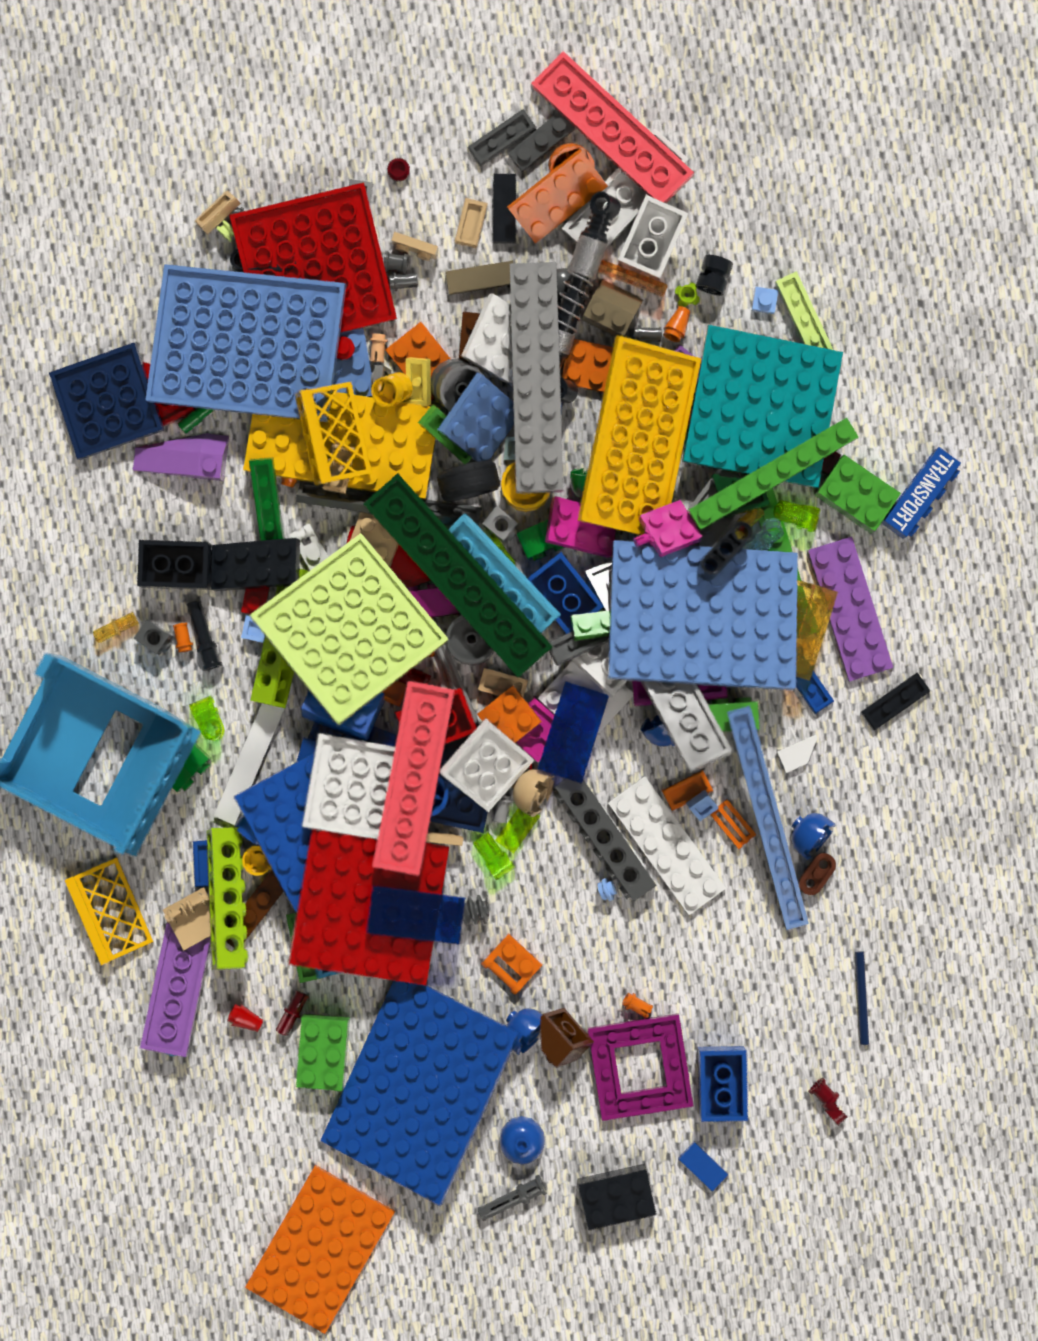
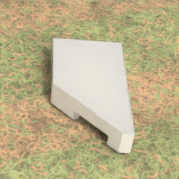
[776,735,817,773]

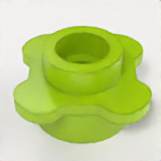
[675,283,700,307]

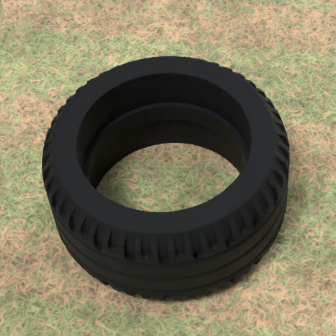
[437,460,500,502]

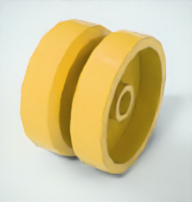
[501,461,550,512]

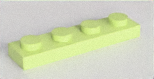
[775,271,833,350]

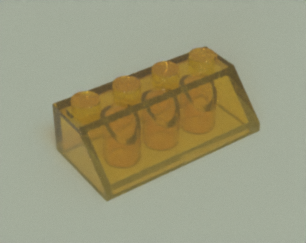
[796,580,838,681]

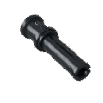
[186,600,223,671]

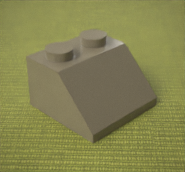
[582,280,643,337]

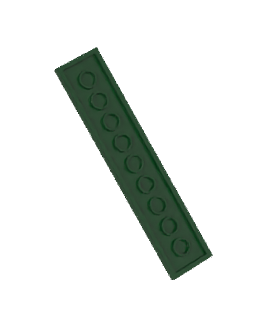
[363,473,553,678]

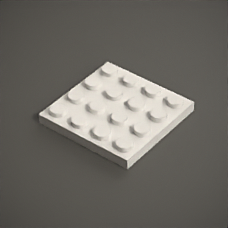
[302,734,395,839]

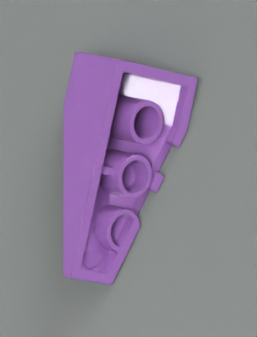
[133,433,229,481]

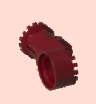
[808,1077,848,1126]

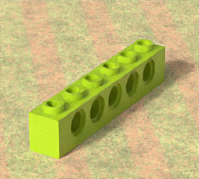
[250,569,309,709]
[206,827,248,970]

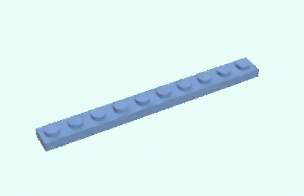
[727,706,809,930]

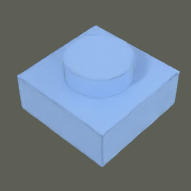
[751,287,778,314]
[241,615,265,643]
[686,790,719,821]

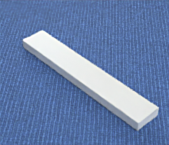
[214,698,290,825]

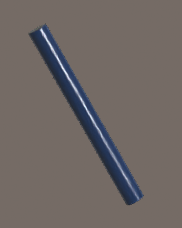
[855,951,869,1045]

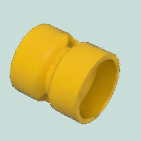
[371,372,413,407]
[242,844,272,876]

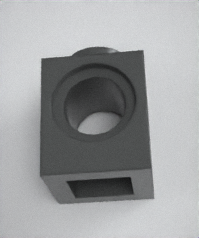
[133,620,173,655]

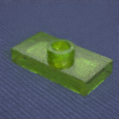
[495,808,540,854]

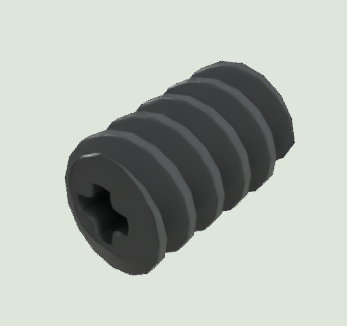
[441,894,489,927]

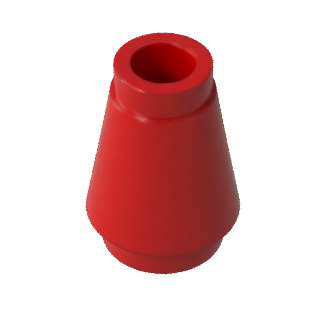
[227,1004,263,1032]

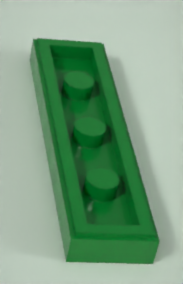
[249,457,284,541]

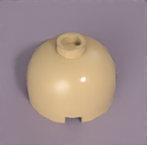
[512,769,555,817]

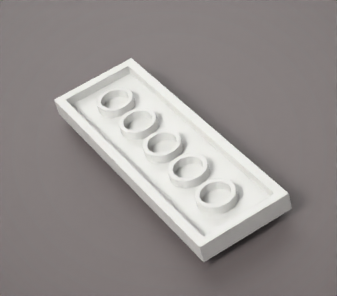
[562,129,688,251]
[608,776,726,915]

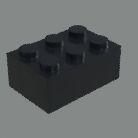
[137,540,213,590]
[578,1164,657,1231]

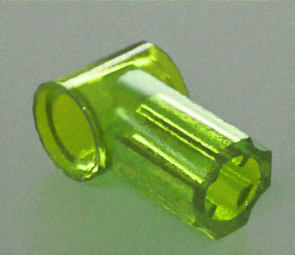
[773,500,821,532]
[473,832,516,880]

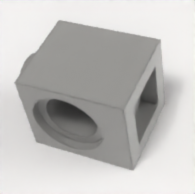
[482,505,519,543]

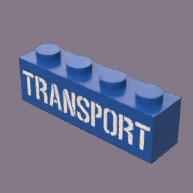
[881,447,961,539]

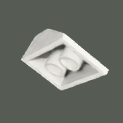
[618,195,688,280]

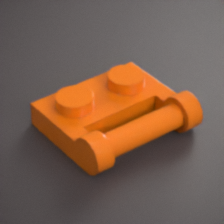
[481,933,543,996]

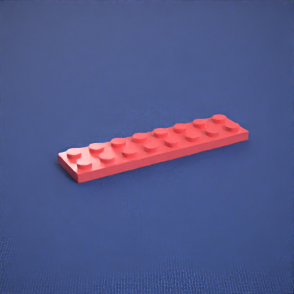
[531,51,694,203]
[373,681,455,875]

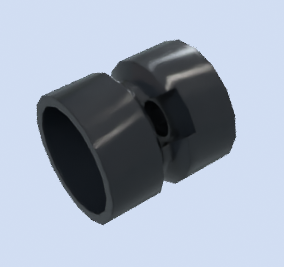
[695,254,733,296]

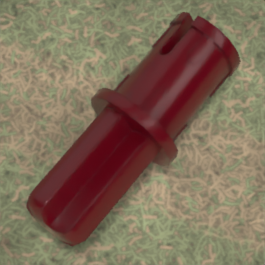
[276,990,309,1036]

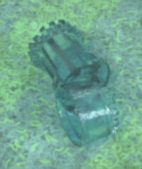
[742,518,784,551]

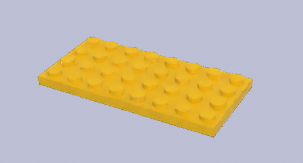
[578,336,701,535]
[243,392,440,500]

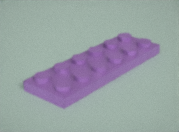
[807,537,893,682]
[140,922,211,1057]

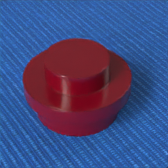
[387,158,410,182]

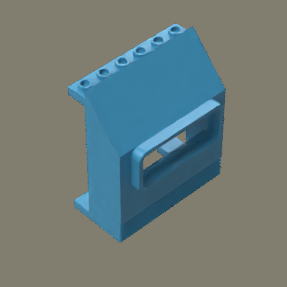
[0,653,201,857]

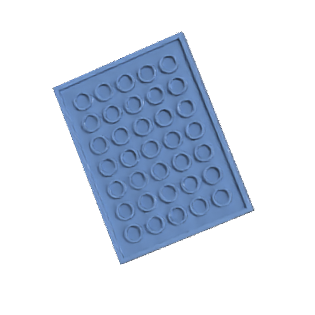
[145,264,346,422]
[608,540,798,690]

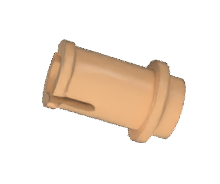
[369,333,387,363]

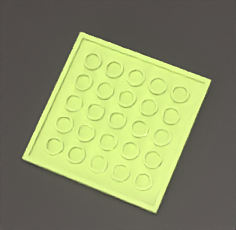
[250,533,448,725]

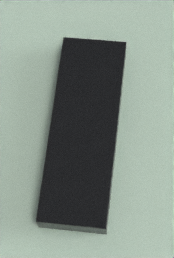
[493,174,516,244]
[861,672,930,731]

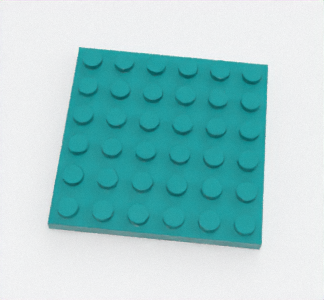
[682,325,843,488]

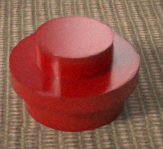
[337,337,355,360]

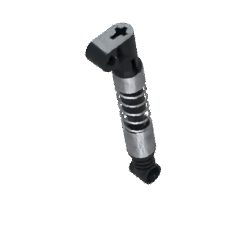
[558,191,621,403]

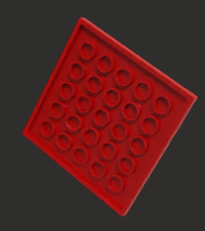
[229,182,397,333]
[288,828,449,985]

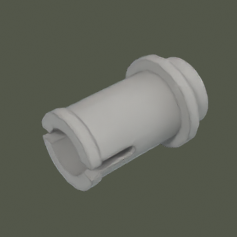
[492,794,512,823]

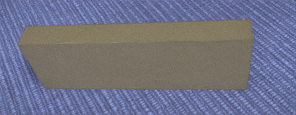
[445,260,513,295]

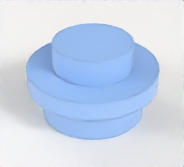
[598,878,617,901]

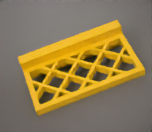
[294,382,371,485]
[64,857,154,965]

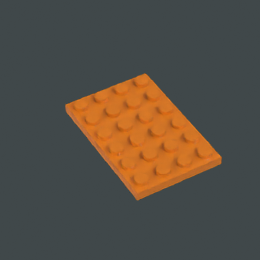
[245,1165,395,1334]

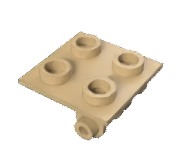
[163,887,210,950]

